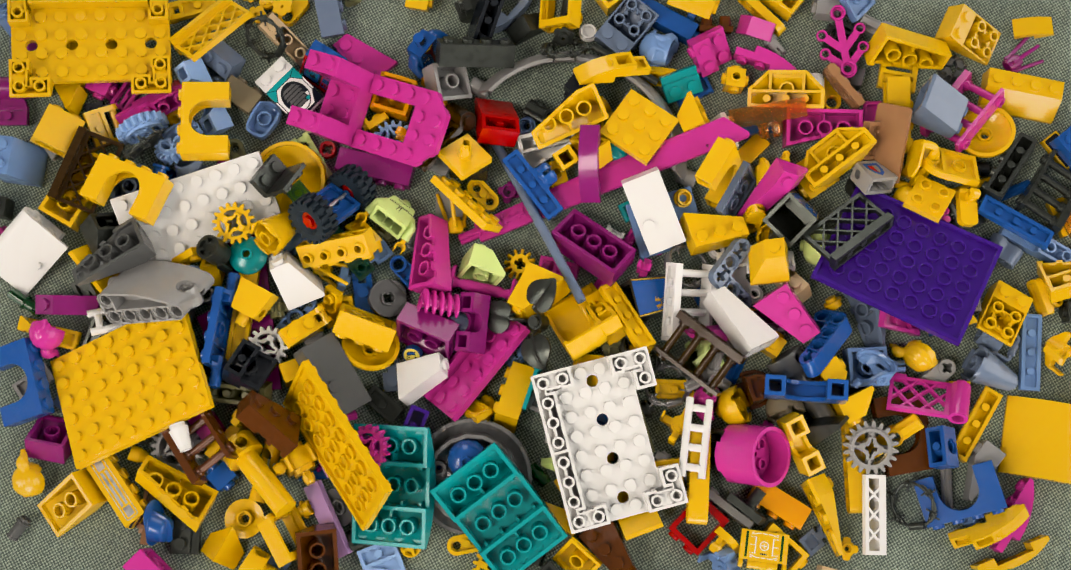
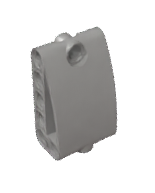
[97,260,214,325]

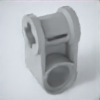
[918,359,956,391]

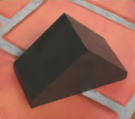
[506,13,543,46]

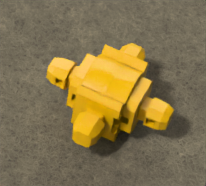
[272,441,318,486]

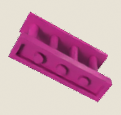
[920,69,1005,153]

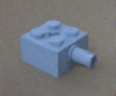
[842,346,906,389]

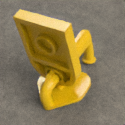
[894,139,980,189]

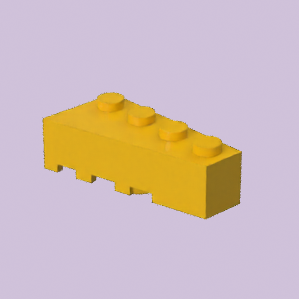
[135,455,219,533]

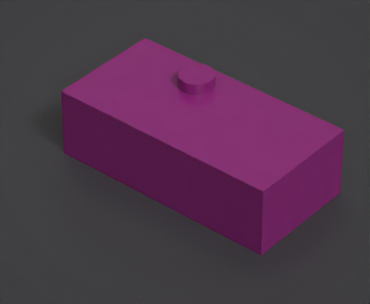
[551,208,637,287]

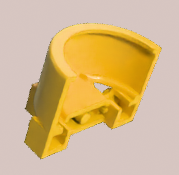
[544,282,626,361]

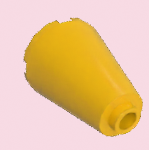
[251,211,297,256]

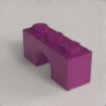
[454,292,491,354]

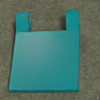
[522,367,543,412]

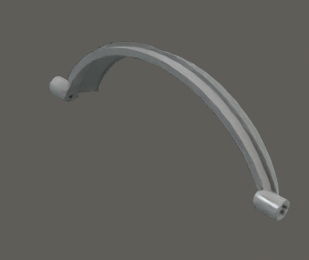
[470,51,696,189]

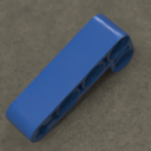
[799,309,852,378]

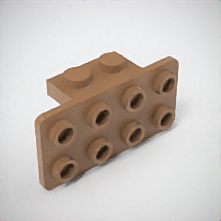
[862,102,913,184]

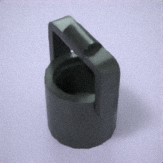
[196,235,233,274]

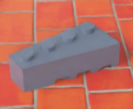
[314,0,348,39]

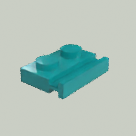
[659,64,703,104]

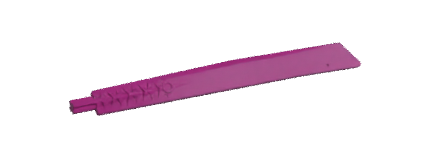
[458,117,750,245]

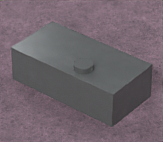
[293,332,372,415]

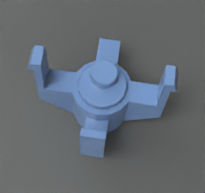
[697,547,740,570]

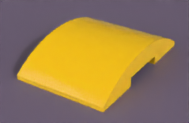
[997,395,1071,485]

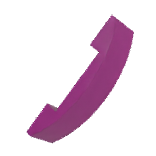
[578,125,601,203]

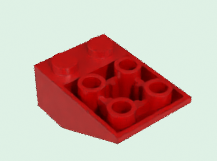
[475,98,520,147]

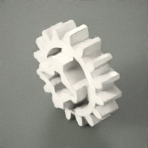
[248,326,290,363]

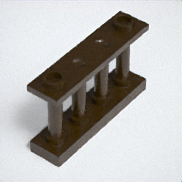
[653,310,747,397]

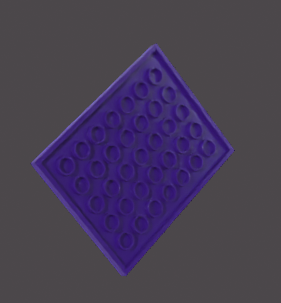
[810,186,1003,346]

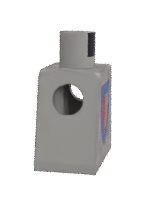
[850,161,898,195]

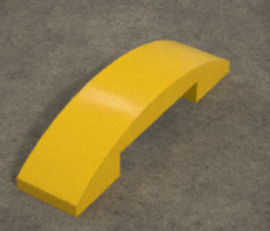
[970,535,1049,570]

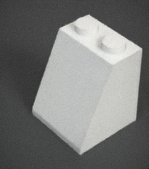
[269,250,325,311]

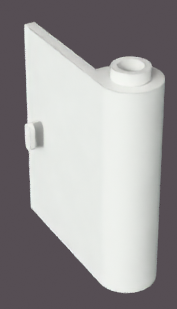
[0,207,69,295]

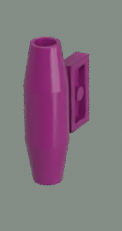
[0,77,36,126]

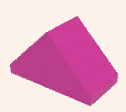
[735,15,776,42]

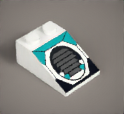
[255,56,324,115]

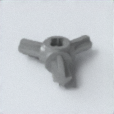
[684,351,732,392]

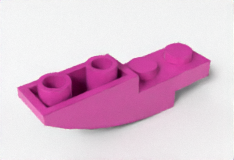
[732,45,797,71]
[115,84,182,124]
[989,478,1034,553]

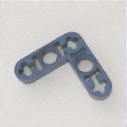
[708,238,752,308]

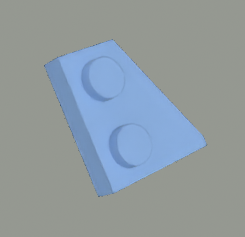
[357,545,406,570]

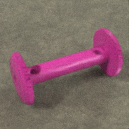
[445,265,518,300]

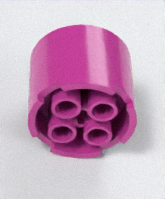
[715,424,791,487]

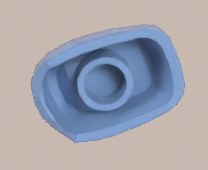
[246,101,282,141]

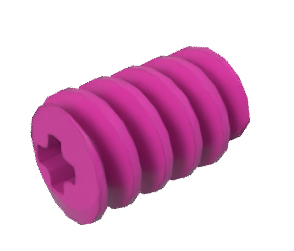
[417,288,460,319]

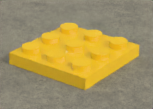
[600,89,679,166]

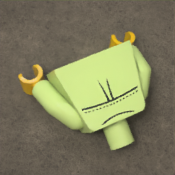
[355,195,416,255]

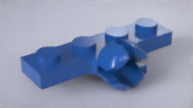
[502,149,564,221]

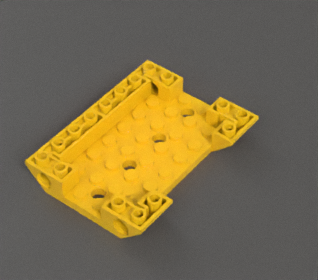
[7,0,173,98]

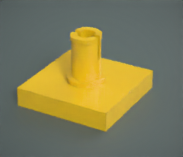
[438,133,492,181]

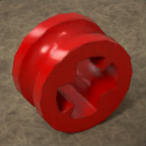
[319,141,337,160]

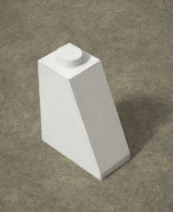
[396,352,450,406]

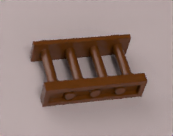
[161,410,239,486]

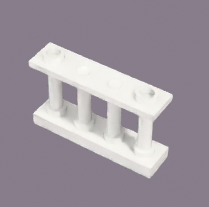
[661,262,717,342]

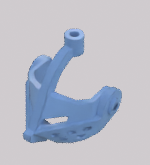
[851,348,897,389]

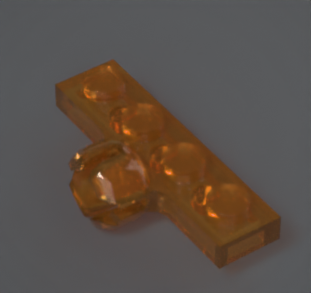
[728,97,808,139]

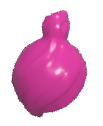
[29,319,65,359]

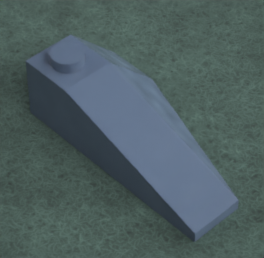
[843,293,886,347]

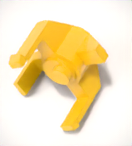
[1043,331,1071,376]
[660,408,685,446]

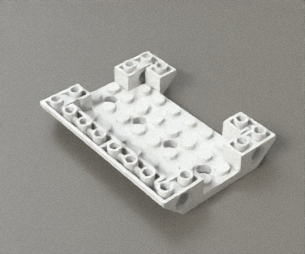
[530,346,689,534]

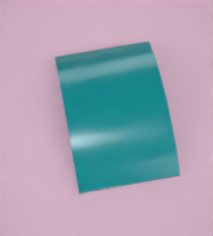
[351,423,436,549]
[430,442,568,570]

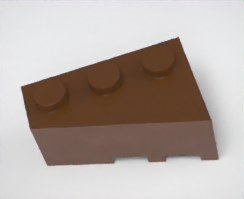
[236,390,302,459]
[578,521,637,570]

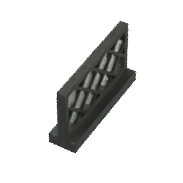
[802,192,894,271]

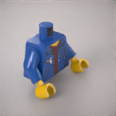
[407,29,448,88]

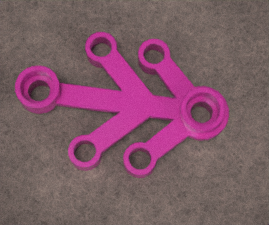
[816,5,869,78]

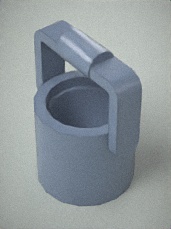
[973,329,1020,363]

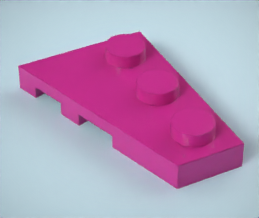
[333,34,398,75]

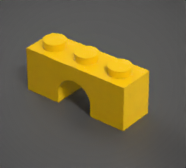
[776,412,826,477]

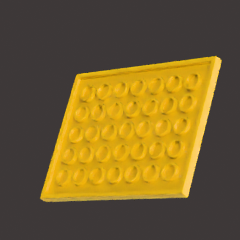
[50,313,215,470]

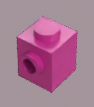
[84,83,118,101]

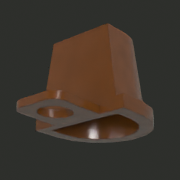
[730,370,768,410]

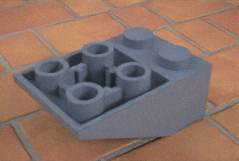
[594,0,659,54]

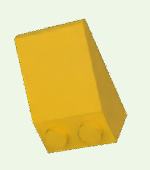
[37,468,107,537]

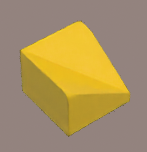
[17,315,41,333]

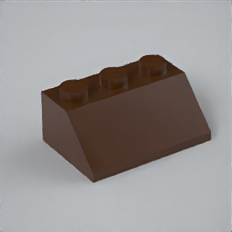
[295,523,339,570]

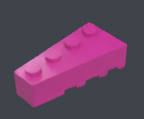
[782,108,863,149]
[408,214,452,294]

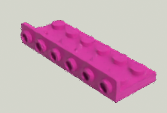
[423,320,530,422]

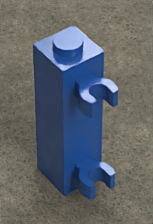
[641,0,699,46]

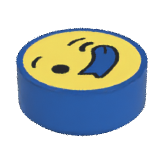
[403,345,423,361]

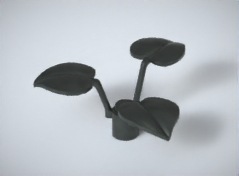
[488,278,557,370]

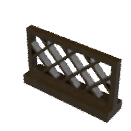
[47,126,125,214]

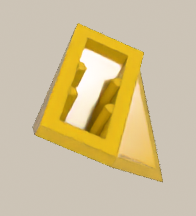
[200,526,245,570]

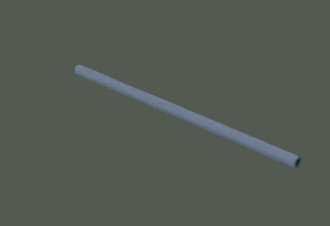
[492,145,586,304]

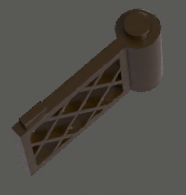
[417,103,477,172]

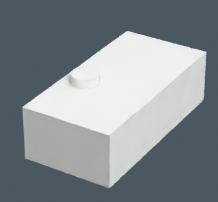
[621,166,686,255]

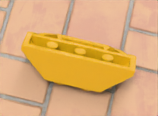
[747,70,825,109]
[804,127,877,189]

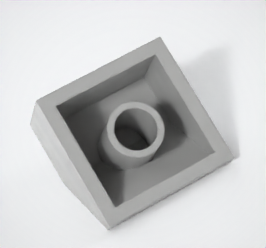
[422,63,472,101]

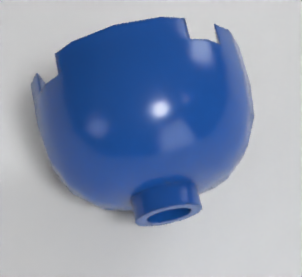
[448,439,485,473]

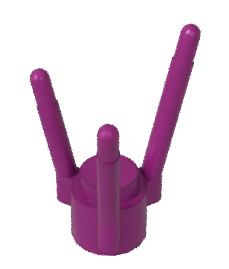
[1002,37,1044,73]

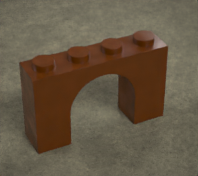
[870,391,935,477]

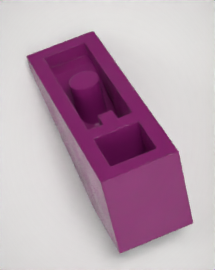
[35,294,101,315]

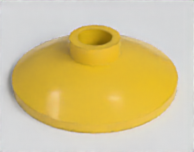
[224,499,264,539]

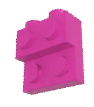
[687,25,732,78]

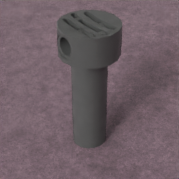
[767,345,837,419]

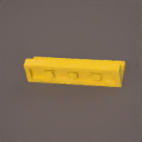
[598,282,656,354]

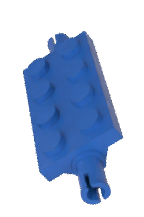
[200,272,240,389]

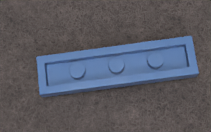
[1018,313,1042,392]

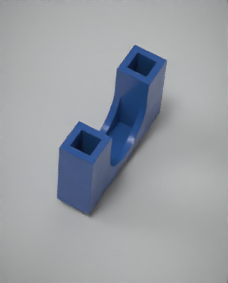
[0,338,55,427]
[764,374,849,404]
[913,460,1008,530]

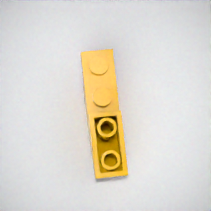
[573,51,652,85]
[948,504,1030,550]

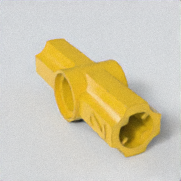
[866,413,924,459]

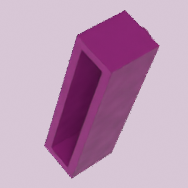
[334,146,415,191]

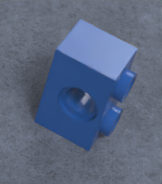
[925,425,959,470]

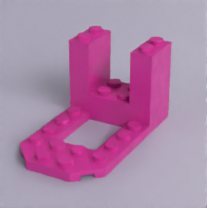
[286,49,451,168]

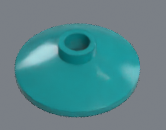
[229,236,268,275]

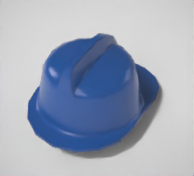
[143,499,174,546]

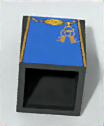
[762,189,821,247]
[619,274,665,321]

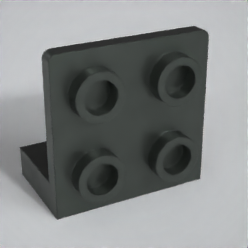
[249,154,306,198]

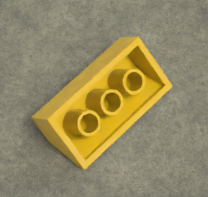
[977,67,1065,124]

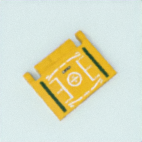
[737,528,790,570]

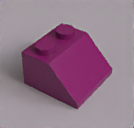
[24,415,72,464]

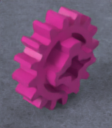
[356,424,392,466]

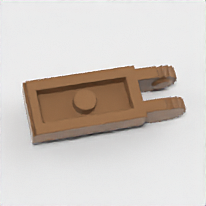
[822,63,865,109]

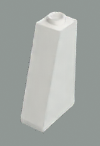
[702,286,779,357]

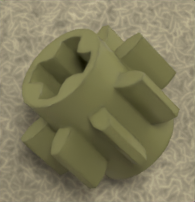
[266,297,289,320]

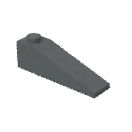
[72,217,156,287]

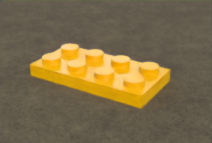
[430,175,503,233]

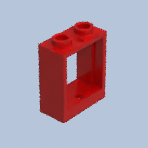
[666,502,730,556]

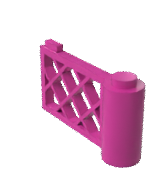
[886,373,971,424]

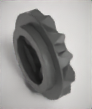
[937,55,967,84]

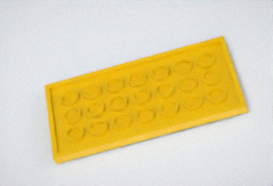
[283,359,393,531]

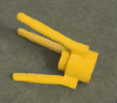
[436,193,467,234]
[313,263,359,293]

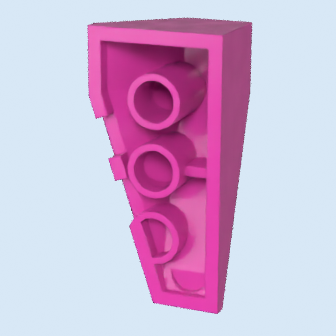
[736,157,808,216]

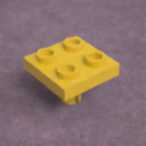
[903,175,956,223]

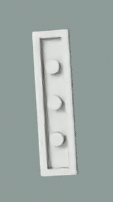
[862,474,887,555]

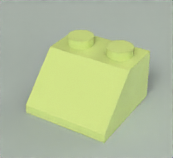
[457,243,506,286]

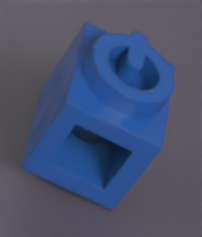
[206,460,241,492]

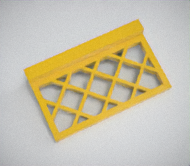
[168,0,253,62]

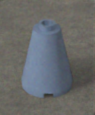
[961,345,1018,391]

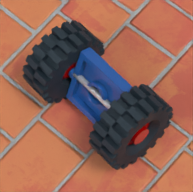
[288,163,378,245]

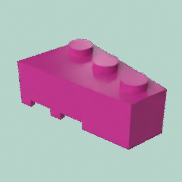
[753,282,820,344]

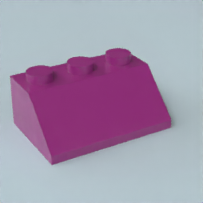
[396,302,459,361]

